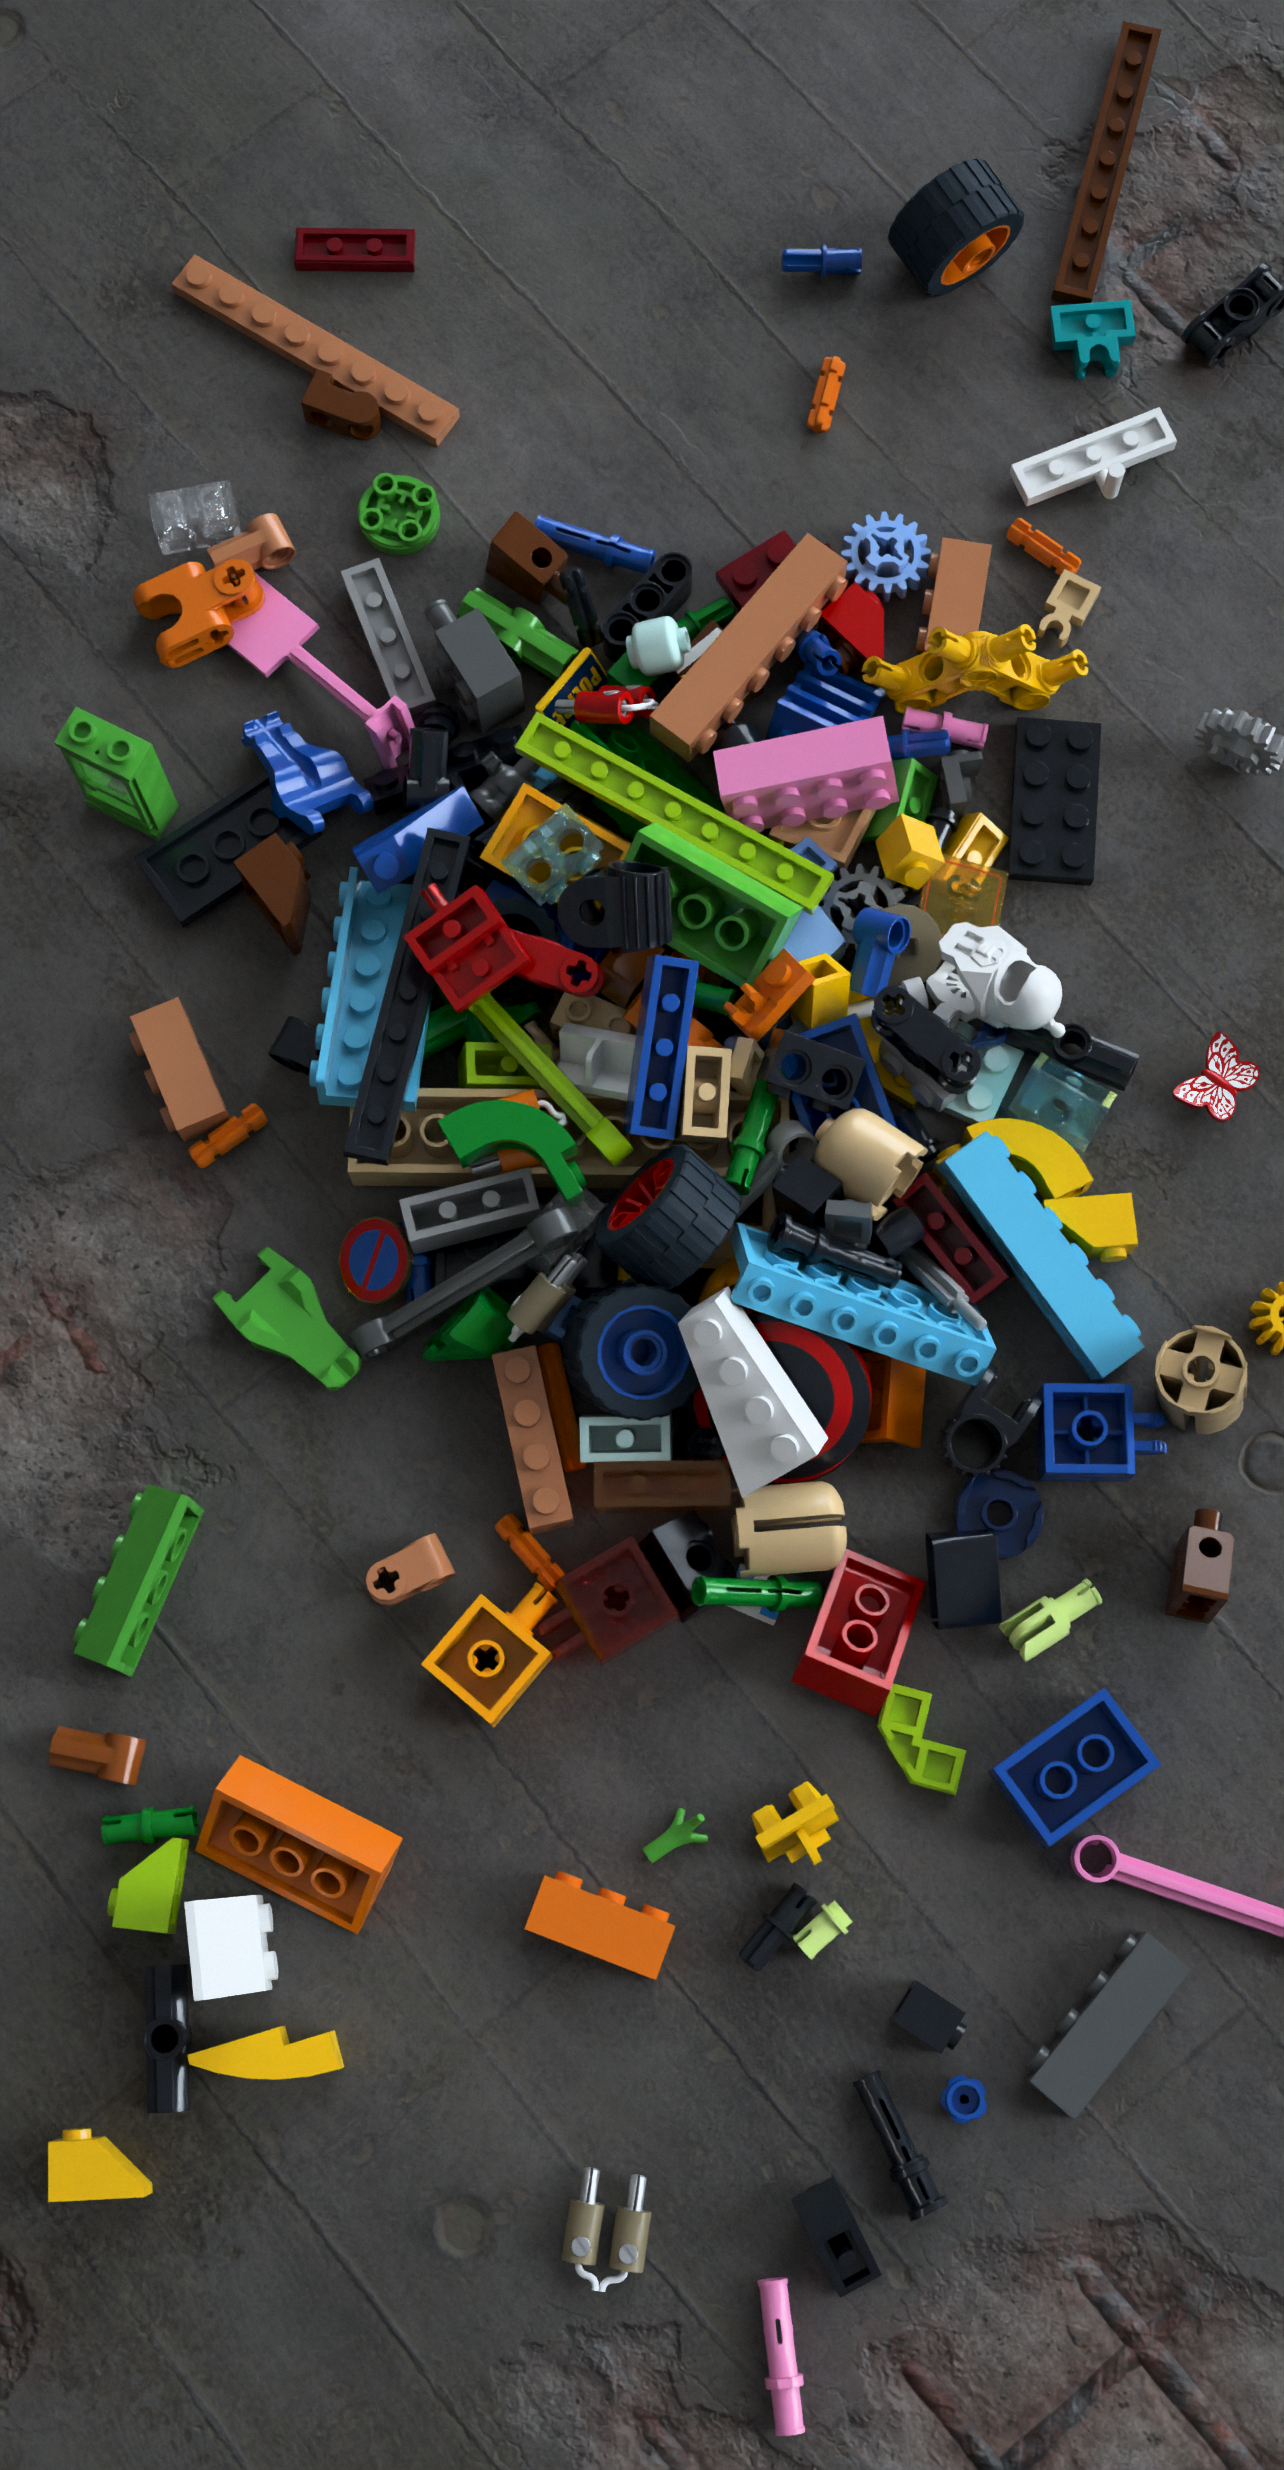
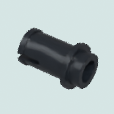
[925,807,958,855]
[894,1108,940,1165]

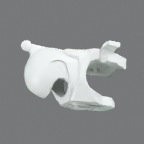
[926,922,1065,1038]

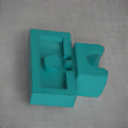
[1049,300,1136,380]

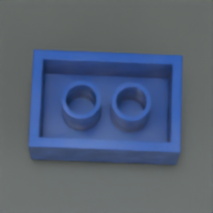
[987,1687,1161,1848]

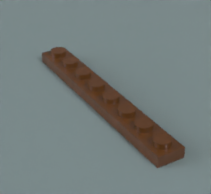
[1051,21,1162,304]

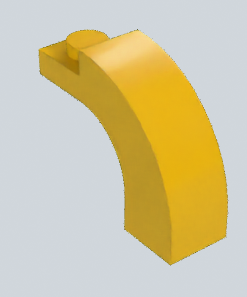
[932,1118,1094,1200]

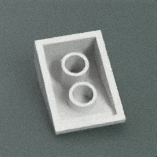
[184,1895,278,2001]

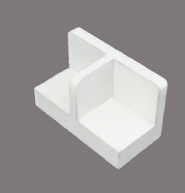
[557,1022,636,1101]

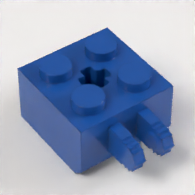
[1037,1383,1167,1482]

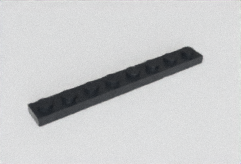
[343,827,470,1166]

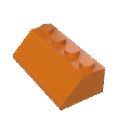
[195,1755,403,1934]

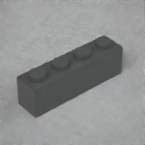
[1024,1932,1191,2120]

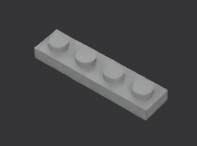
[340,558,436,715]

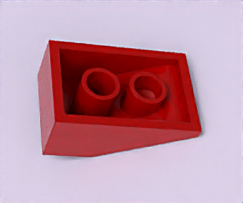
[791,1549,926,1717]

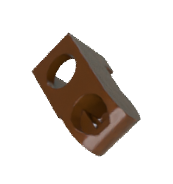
[301,369,382,440]

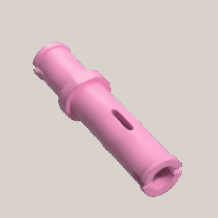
[757,2277,805,2436]

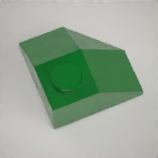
[421,1286,521,1361]

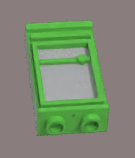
[54,707,179,840]

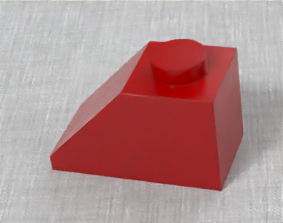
[817,582,884,687]

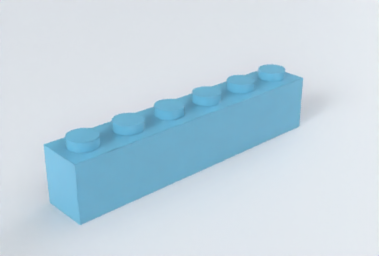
[936,1130,1145,1380]

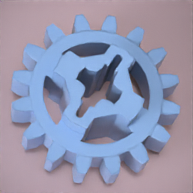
[841,511,931,602]

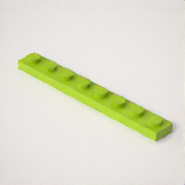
[515,712,834,915]

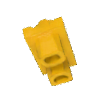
[751,1781,839,1866]

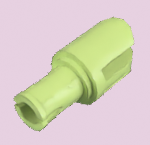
[999,1578,1103,1662]

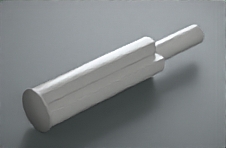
[899,1244,987,1331]

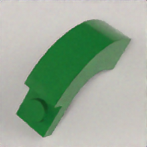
[438,1100,587,1209]

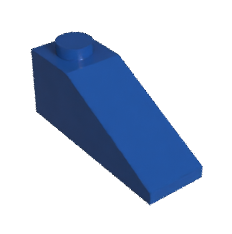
[351,785,484,894]

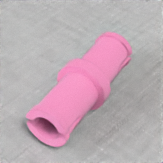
[900,706,989,751]

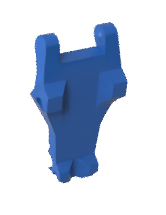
[241,711,374,835]

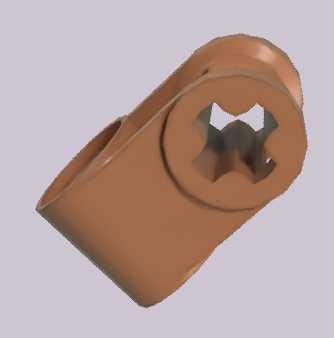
[366,1533,456,1606]

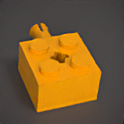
[421,1582,558,1727]

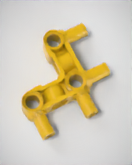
[862,624,1088,714]

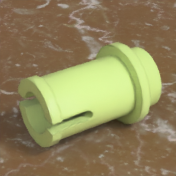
[793,1900,853,1960]

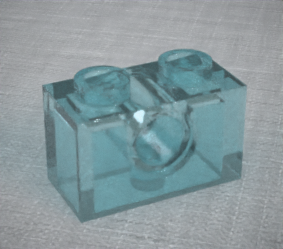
[1008,1052,1118,1152]

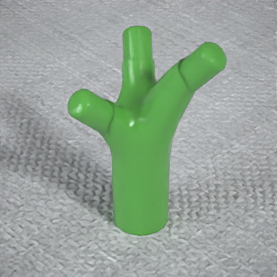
[642,1808,708,1864]

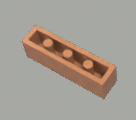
[492,1345,575,1536]

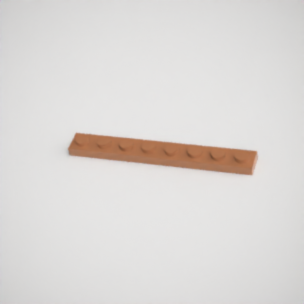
[172,254,460,447]

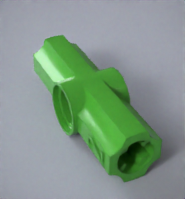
[457,588,579,682]

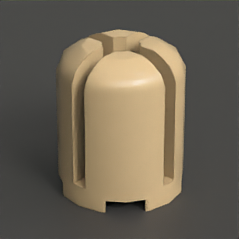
[1155,1325,1247,1435]
[730,1481,847,1578]

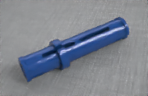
[534,514,656,575]

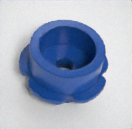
[940,2075,987,2124]

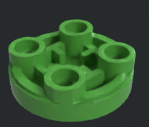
[358,473,440,555]

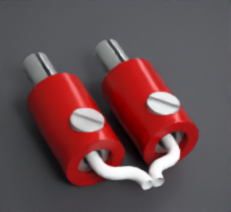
[555,685,658,724]

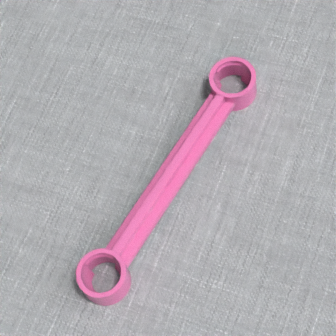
[1070,1835,1284,1938]

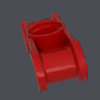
[510,928,605,998]

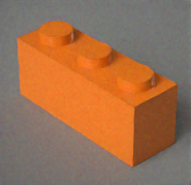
[524,1870,675,1980]

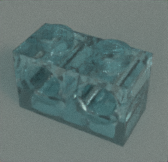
[501,803,604,906]

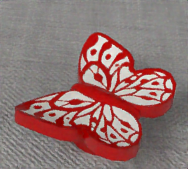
[1172,1031,1260,1122]

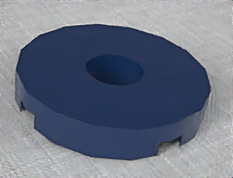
[953,1469,1044,1560]

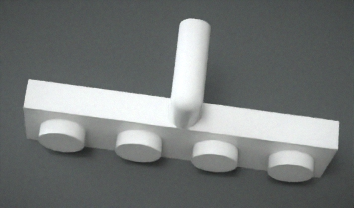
[1010,407,1177,507]

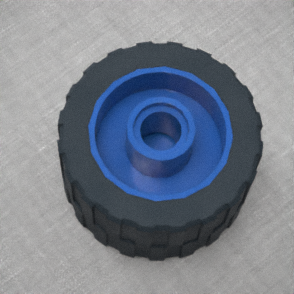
[561,1282,701,1421]

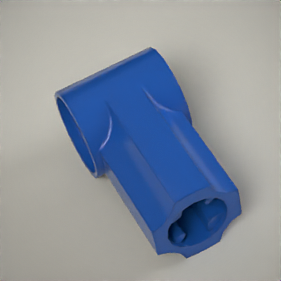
[849,907,911,997]

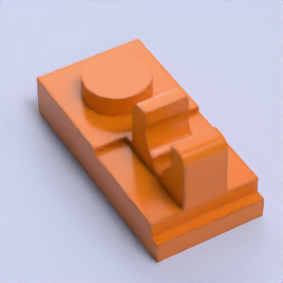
[724,948,816,1042]

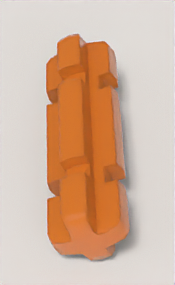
[806,356,846,434]
[1006,518,1081,576]
[188,1103,268,1168]
[495,1513,566,1591]

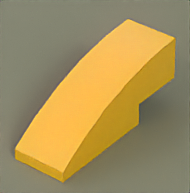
[187,2025,344,2080]

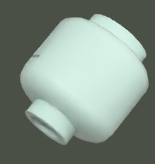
[626,616,691,677]

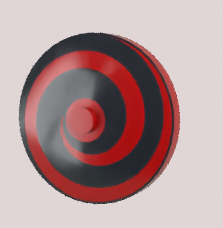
[692,1311,873,1485]

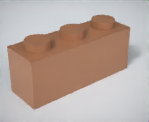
[915,537,992,653]
[128,997,230,1143]

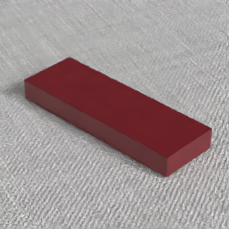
[294,228,416,272]

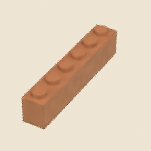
[650,533,848,762]

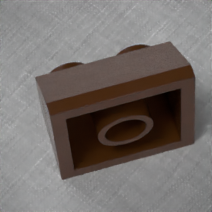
[233,832,311,956]

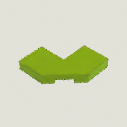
[876,1683,966,1796]

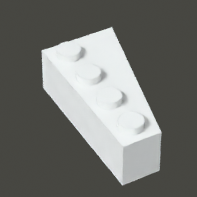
[678,1286,828,1498]

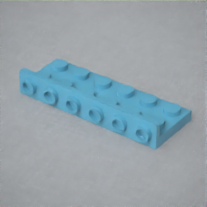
[309,867,432,1112]
[730,1222,997,1386]

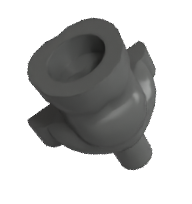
[468,751,537,823]

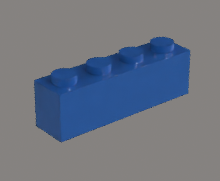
[622,955,699,1140]

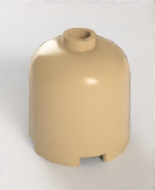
[814,1108,928,1221]

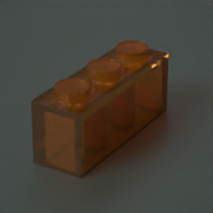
[594,1460,731,1513]

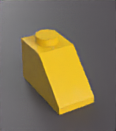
[1041,1193,1138,1262]
[48,2128,152,2202]

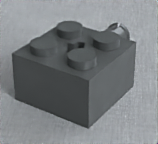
[424,599,525,734]

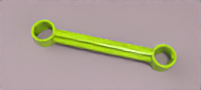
[467,993,634,1167]

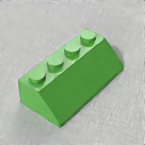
[602,823,803,987]
[73,1484,204,1677]

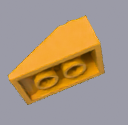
[480,783,631,913]

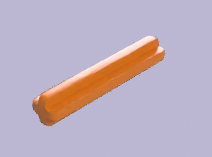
[537,1343,586,1472]

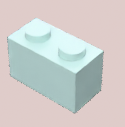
[579,1413,673,1463]

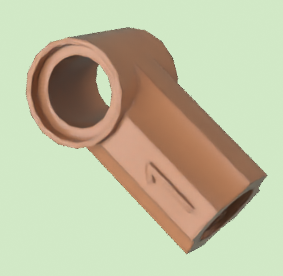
[206,513,296,579]

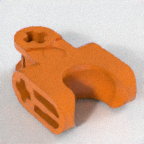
[133,559,265,668]

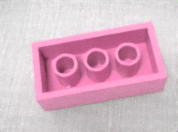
[713,716,899,833]

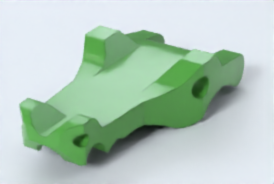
[212,1246,362,1392]

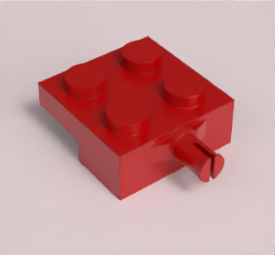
[403,883,532,1013]

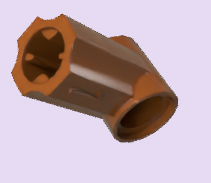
[49,1726,147,1786]

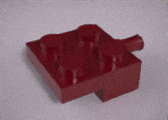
[716,530,834,611]

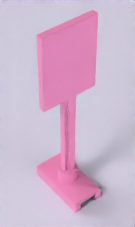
[227,573,415,769]

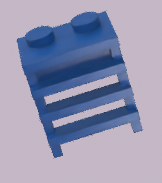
[765,661,886,740]

